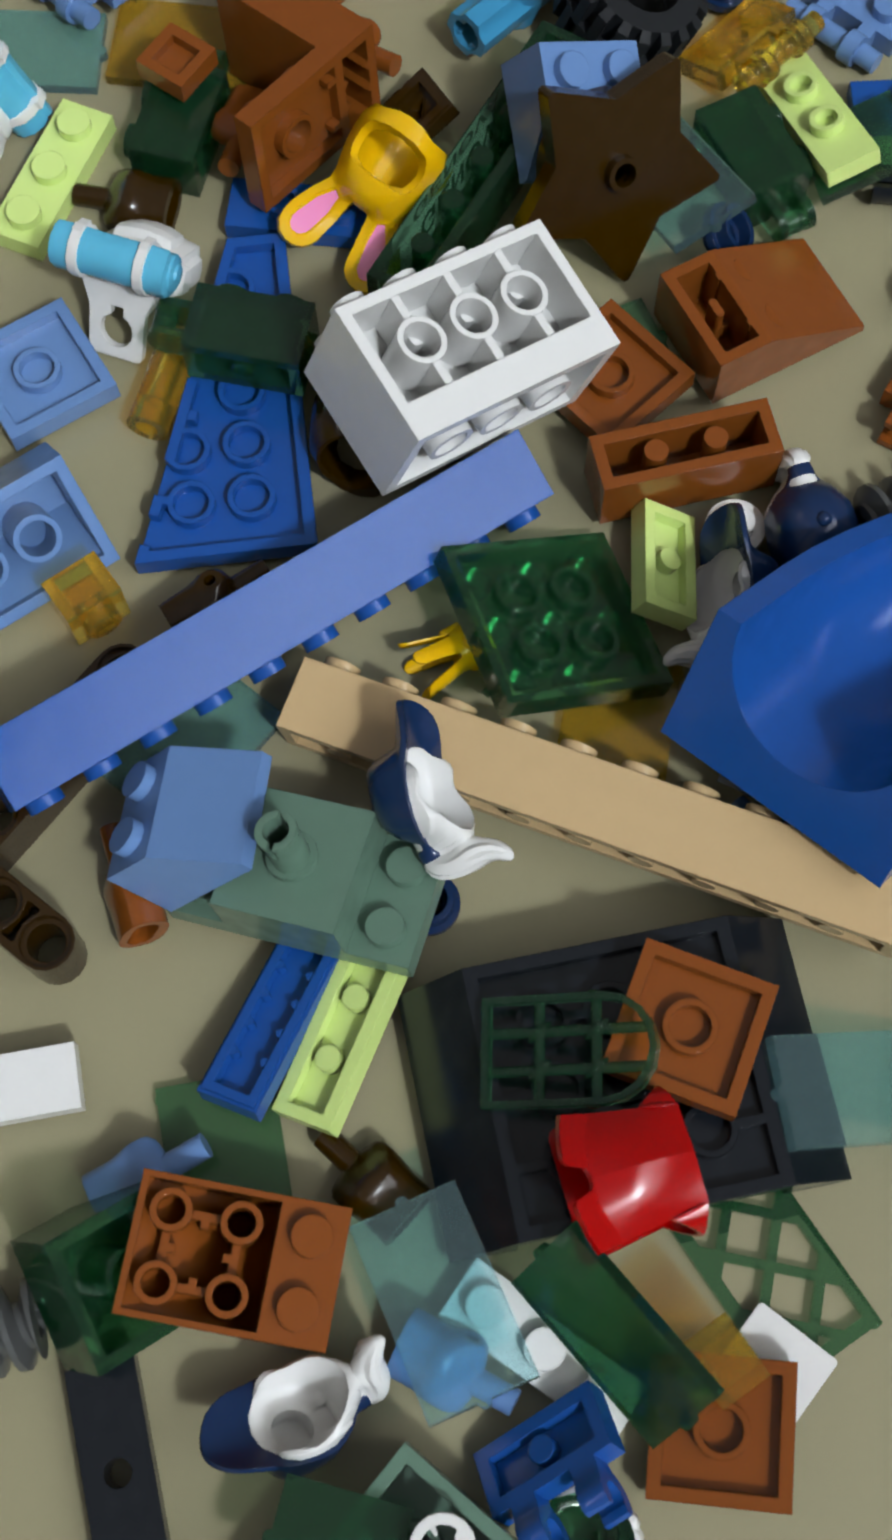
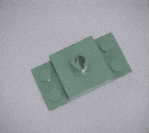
[167,787,446,978]

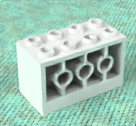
[304,219,621,496]

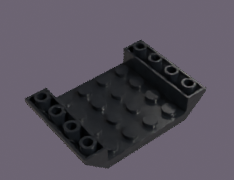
[398,915,852,1264]

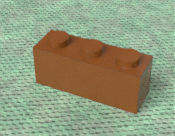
[584,398,785,524]

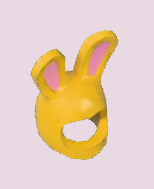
[277,103,448,295]

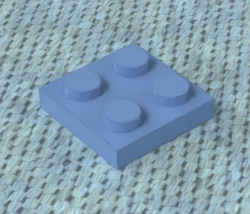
[0,297,121,451]

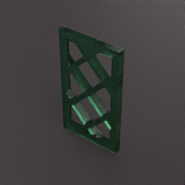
[670,1190,882,1356]

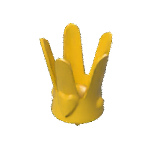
[397,620,493,699]

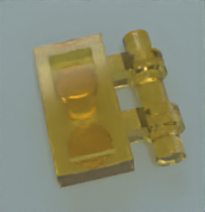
[679,0,825,96]

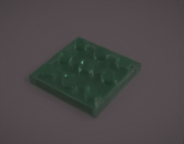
[434,532,674,718]

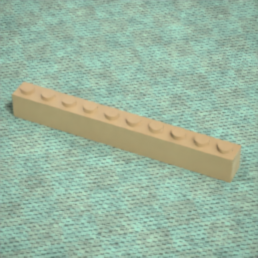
[276,656,892,958]

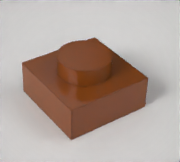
[135,22,219,102]

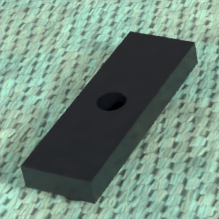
[64,1355,171,1540]

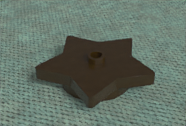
[512,51,720,282]

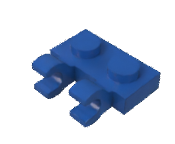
[473,1380,633,1540]

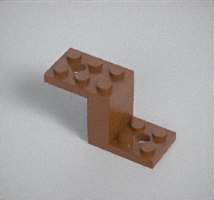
[217,0,381,213]

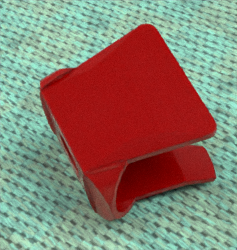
[548,1085,710,1262]

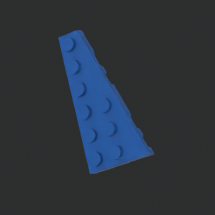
[134,233,318,574]

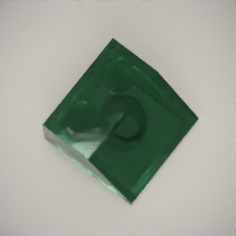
[10,1182,179,1377]

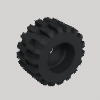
[553,0,708,67]

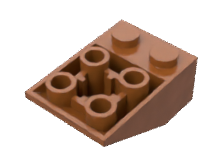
[653,238,864,404]
[112,1168,353,1354]

